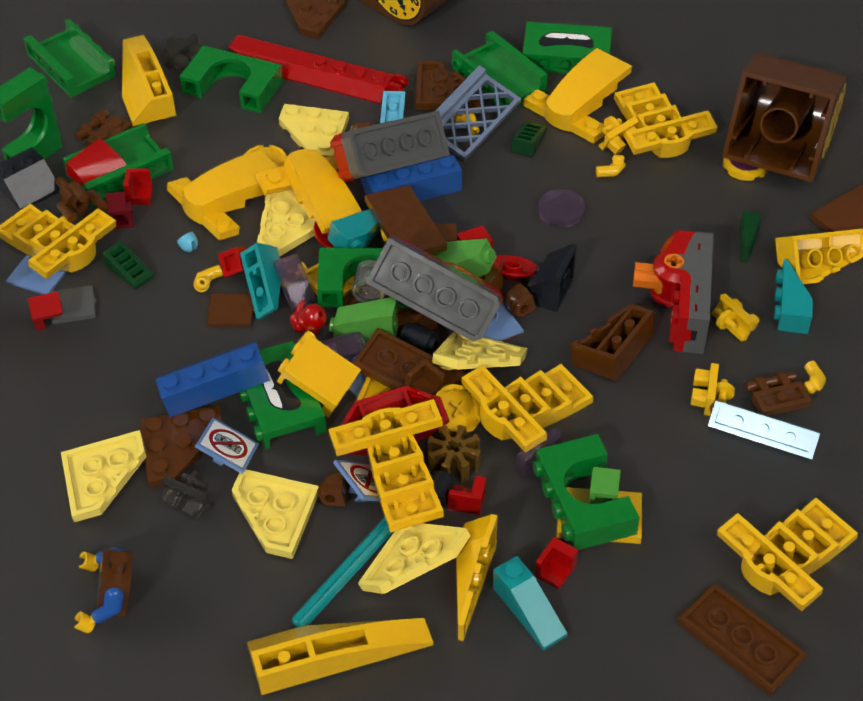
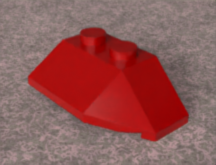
[340,386,449,456]

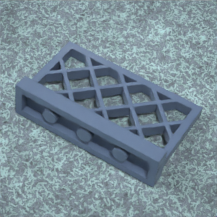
[436,65,521,161]

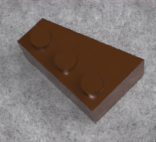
[570,304,655,381]

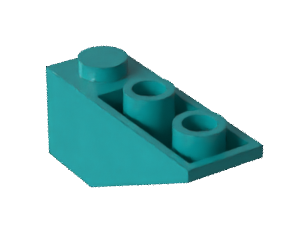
[773,260,813,334]

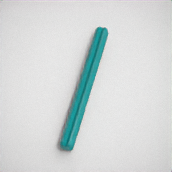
[292,517,393,627]

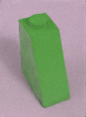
[431,239,496,277]
[329,297,398,346]

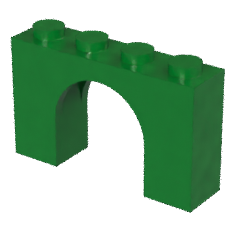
[180,45,283,113]
[0,67,62,160]
[317,248,411,308]
[532,434,640,550]

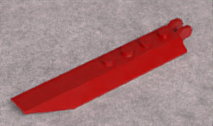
[229,34,409,104]

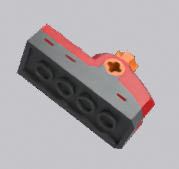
[330,110,450,182]
[633,230,713,354]
[366,234,503,341]

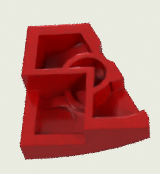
[66,138,127,187]

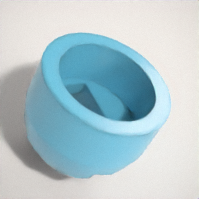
[177,232,198,253]

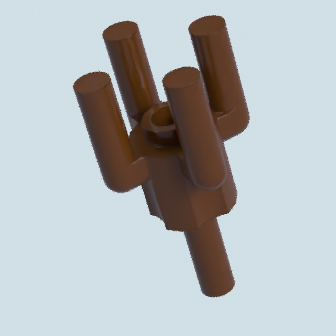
[56,177,108,223]

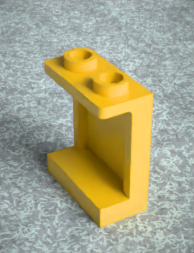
[277,335,361,418]

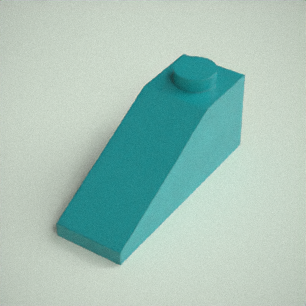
[328,209,381,248]
[240,242,283,320]
[493,556,567,651]

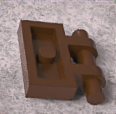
[74,109,133,147]
[744,371,812,417]

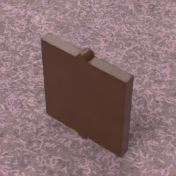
[207,293,255,328]

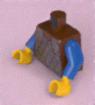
[74,547,133,633]

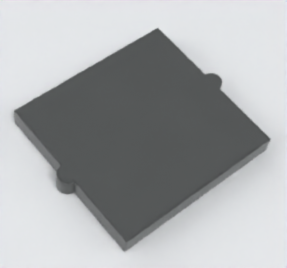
[50,285,97,324]

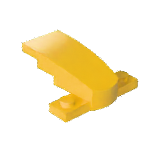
[523,48,632,144]
[614,82,718,158]
[256,149,362,234]
[167,150,279,241]
[0,204,116,279]
[461,364,593,453]
[328,399,444,533]
[717,498,858,611]

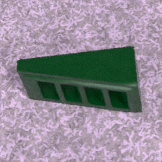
[511,120,547,157]
[740,211,762,263]
[103,241,154,290]

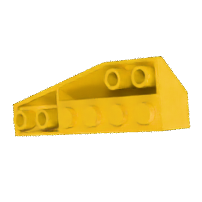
[122,35,176,126]
[247,618,433,695]

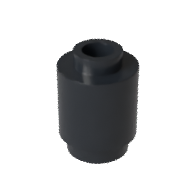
[400,322,440,354]
[430,470,455,508]

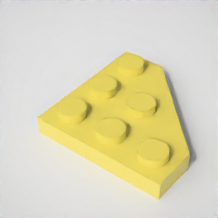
[279,104,349,157]
[257,190,316,256]
[432,332,528,370]
[61,430,147,522]
[232,469,319,559]
[358,523,470,594]

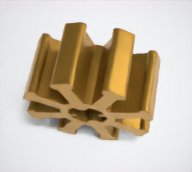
[427,425,481,483]

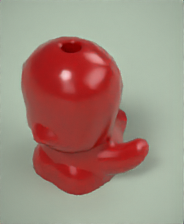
[290,300,327,334]

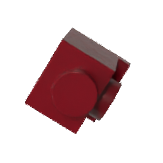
[106,191,134,230]

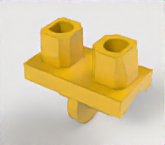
[599,116,639,155]
[711,293,759,342]
[690,363,735,416]

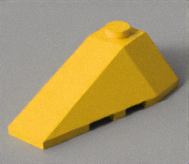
[775,228,863,284]
[456,514,498,641]

